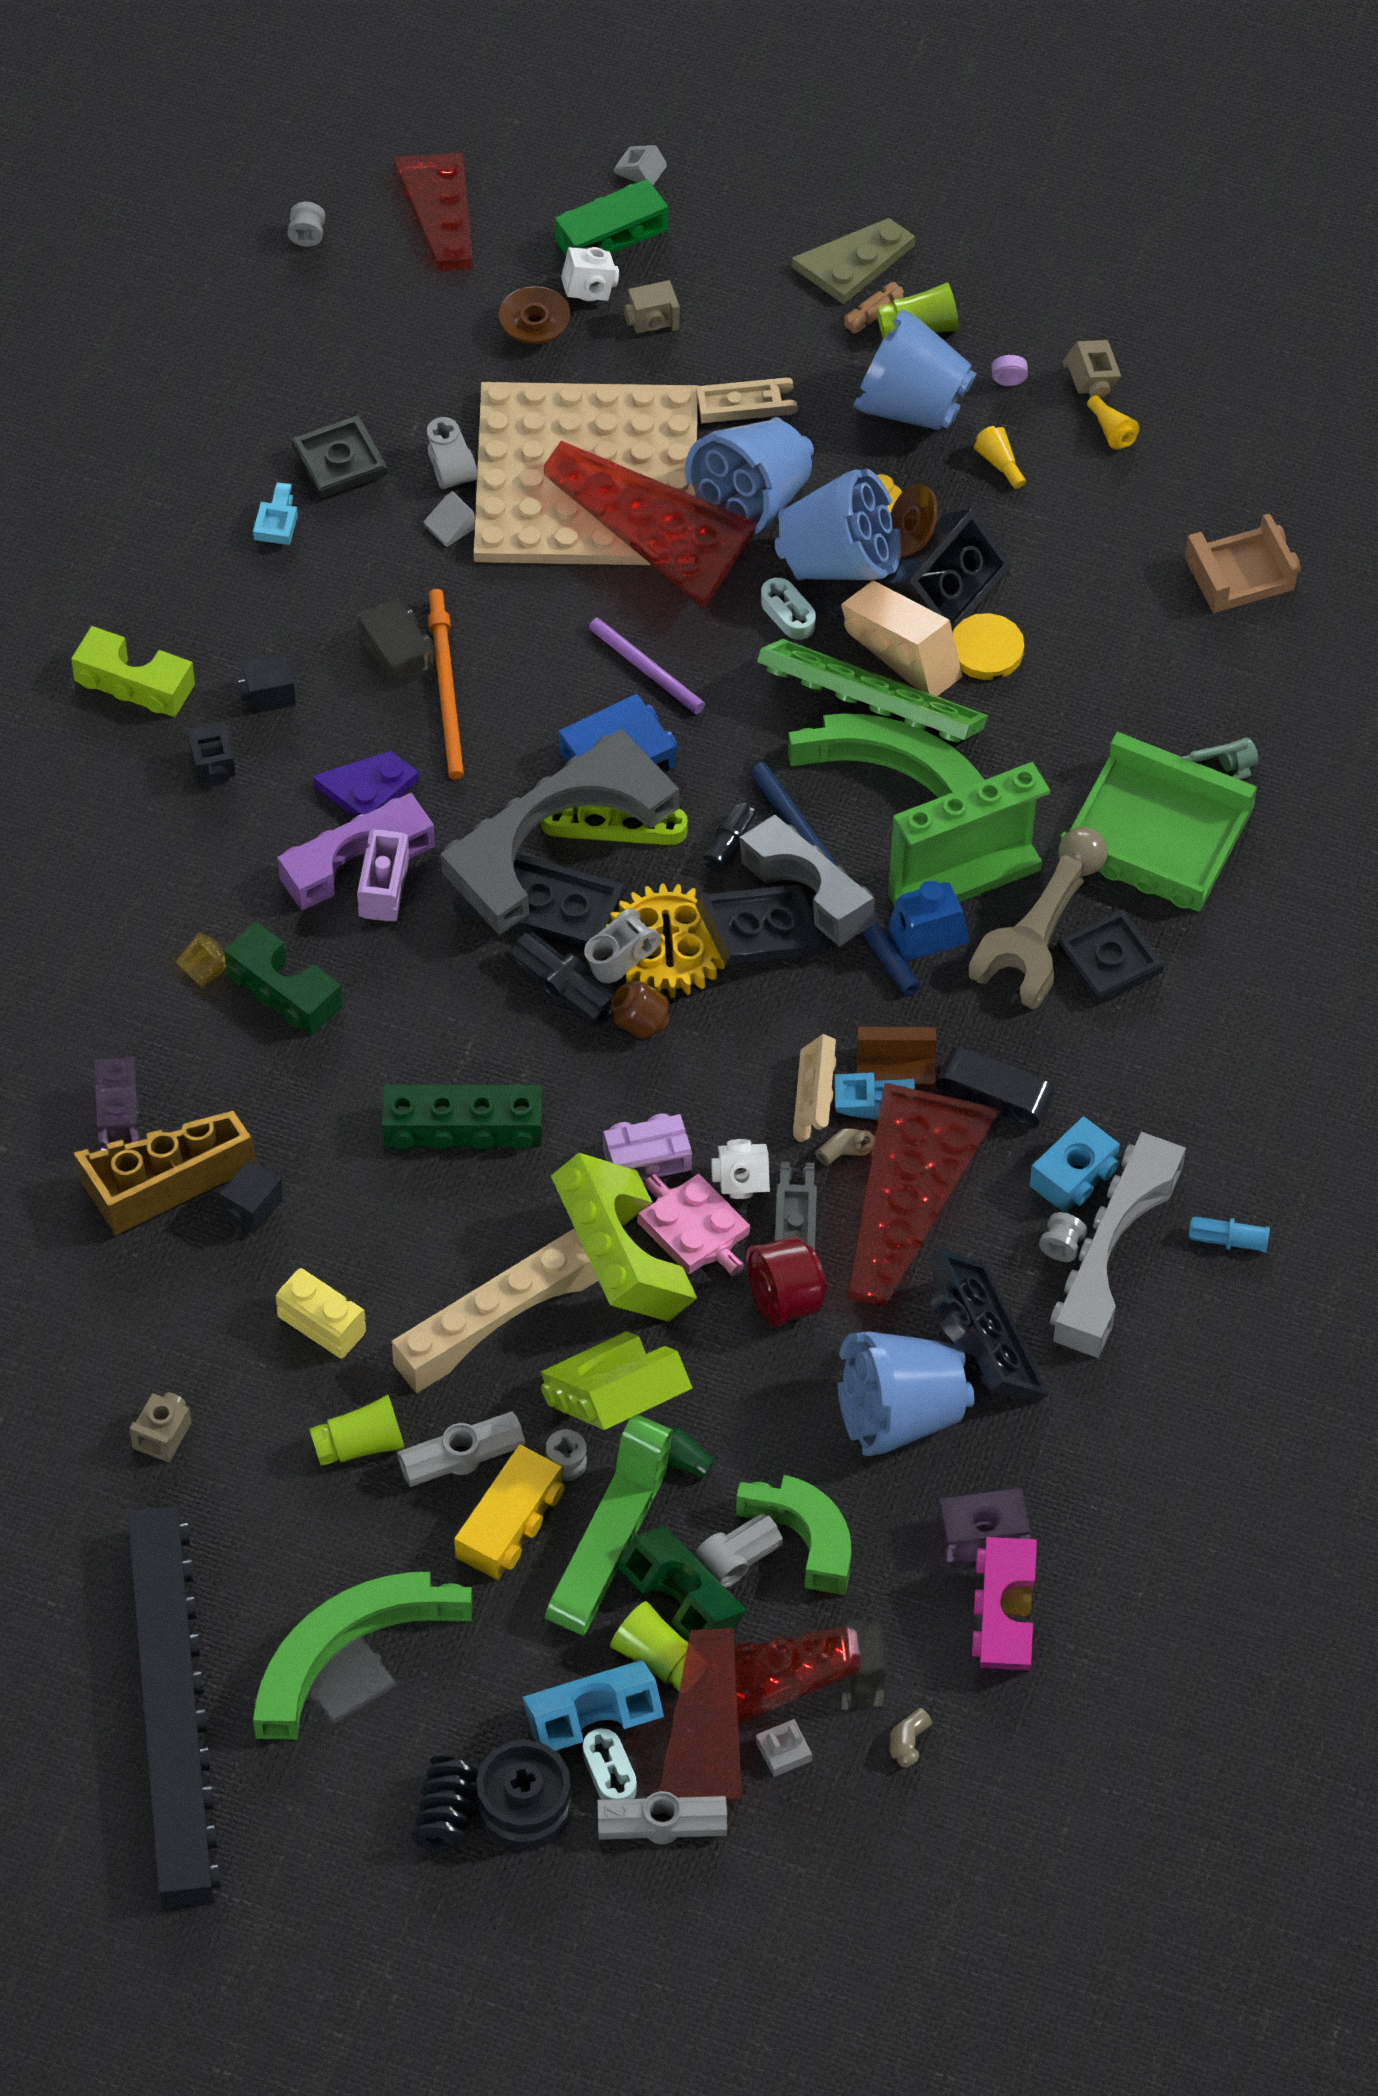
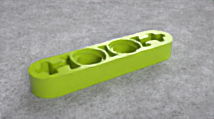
[540,805,688,845]

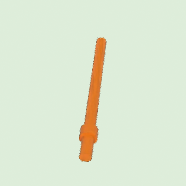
[427,589,464,780]

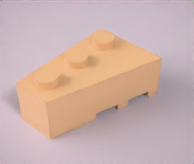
[841,580,963,696]

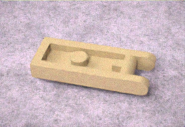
[696,378,798,424]
[793,1034,836,1142]

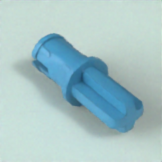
[1189,1217,1270,1253]

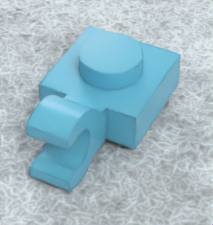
[253,482,298,545]

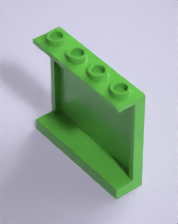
[1061,732,1257,912]
[888,762,1050,906]

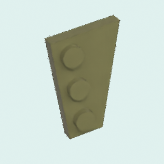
[791,218,915,304]

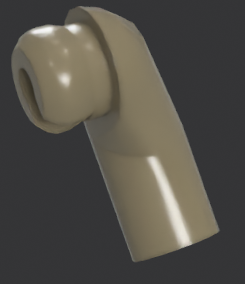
[815,1129,875,1166]
[889,1708,932,1768]

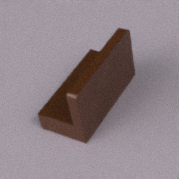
[856,1027,936,1088]

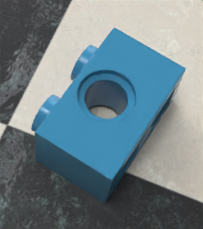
[1029,1116,1120,1213]

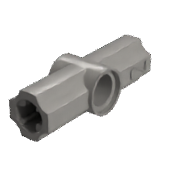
[397,1411,525,1487]
[598,1791,727,1844]

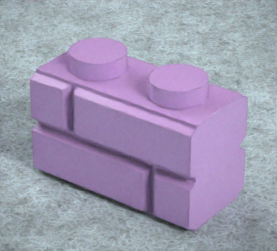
[357,829,409,922]
[603,1114,692,1181]

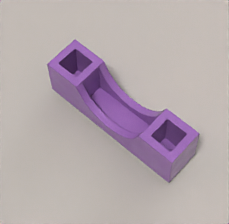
[277,793,435,911]

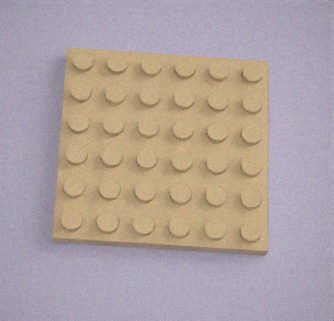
[474,382,698,566]

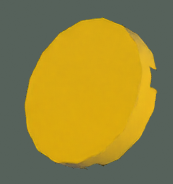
[953,613,1024,680]

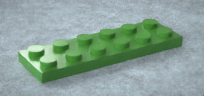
[757,639,988,742]

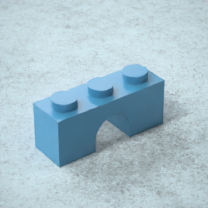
[523,1660,664,1751]

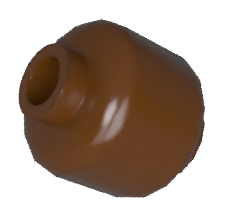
[611,981,670,1039]

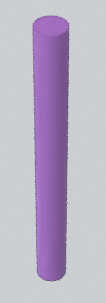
[589,618,705,714]

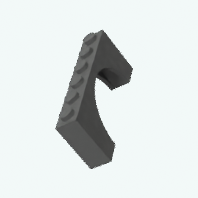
[440,728,680,935]

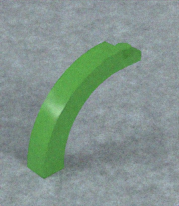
[788,714,984,798]
[253,1572,473,1740]

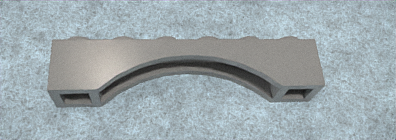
[1050,1132,1186,1358]

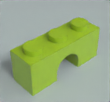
[71,626,195,717]

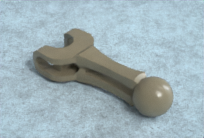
[969,827,1108,1009]

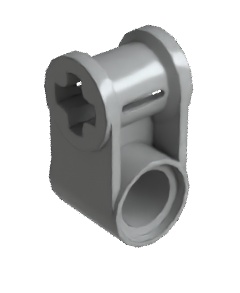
[427,417,478,490]
[584,909,661,983]

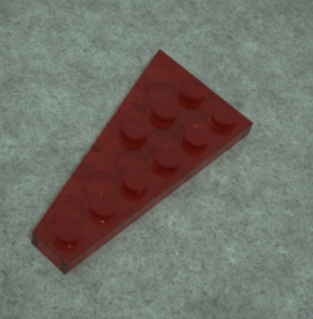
[544,441,756,608]
[847,1083,1000,1307]

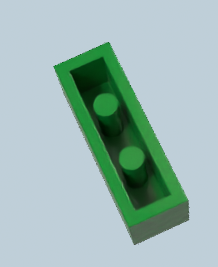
[555,179,668,256]

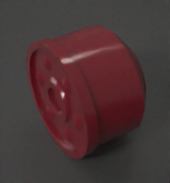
[746,1236,826,1328]

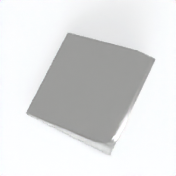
[614,145,667,185]
[423,492,475,547]

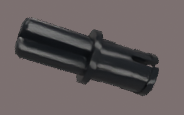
[703,802,756,872]

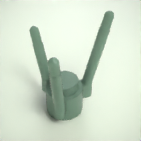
[1183,737,1258,780]

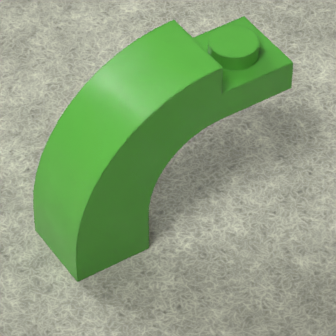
[736,1475,851,1596]

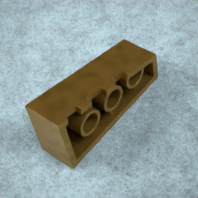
[74,1111,257,1235]

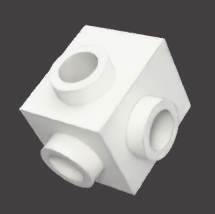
[561,247,619,301]
[711,1139,770,1199]

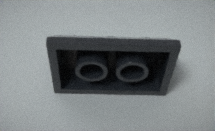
[883,509,1012,633]

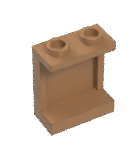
[1185,514,1301,613]

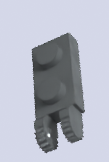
[775,1162,817,1251]

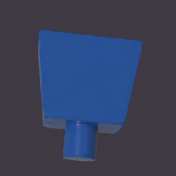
[887,881,969,962]

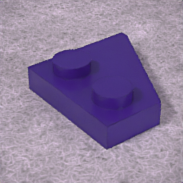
[313,751,419,817]

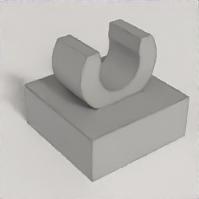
[756,1719,812,1777]

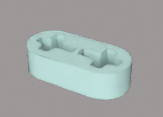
[761,578,815,640]
[583,1728,637,1800]

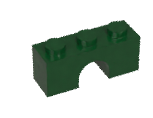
[224,922,343,1036]
[616,1526,747,1651]

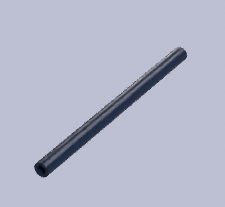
[750,762,920,996]

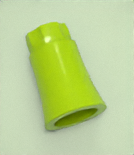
[876,282,959,339]
[309,1395,405,1466]
[610,1601,708,1694]

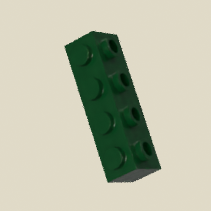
[382,1085,542,1149]

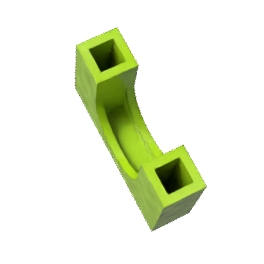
[551,1153,697,1322]
[541,1331,692,1430]

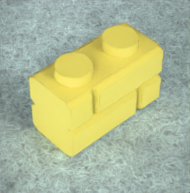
[276,1268,366,1359]

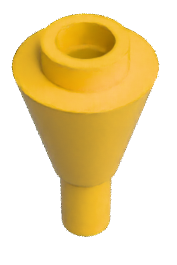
[1087,395,1139,449]
[974,426,1026,489]

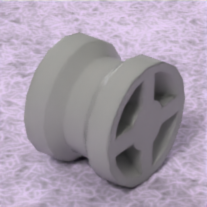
[287,202,326,247]
[1039,1212,1087,1262]
[546,1429,587,1481]

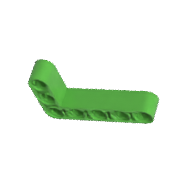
[545,1414,673,1636]

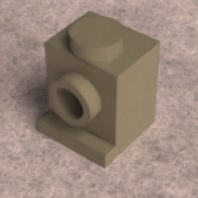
[624,280,680,334]
[1062,340,1121,398]
[129,1392,191,1463]

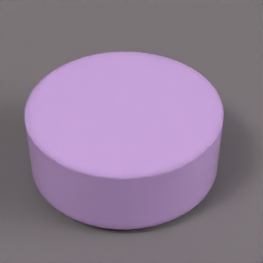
[992,355,1028,386]

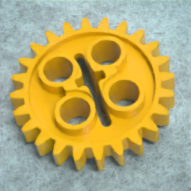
[606,884,725,998]

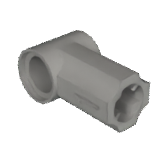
[695,1513,783,1588]

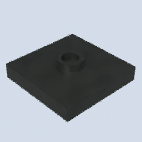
[291,416,388,499]

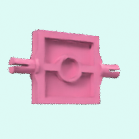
[637,1174,750,1276]

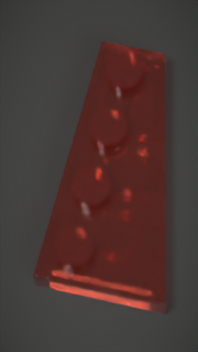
[393,153,473,270]
[710,1627,862,1729]
[659,1628,743,1801]

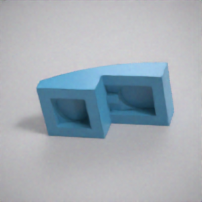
[835,1073,916,1120]

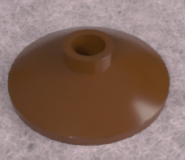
[499,286,570,344]
[890,484,938,557]

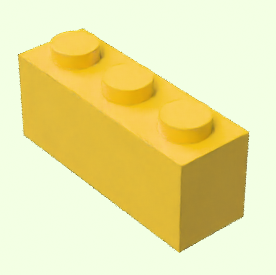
[454,1444,565,1580]

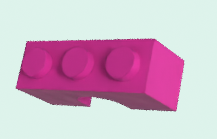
[972,1537,1037,1671]

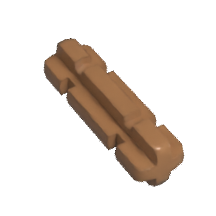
[844,282,904,333]

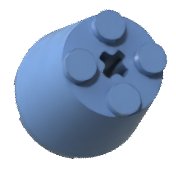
[853,309,977,430]
[685,417,814,538]
[775,468,901,581]
[838,1331,974,1456]

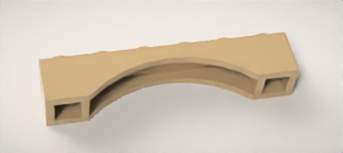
[392,1228,599,1394]

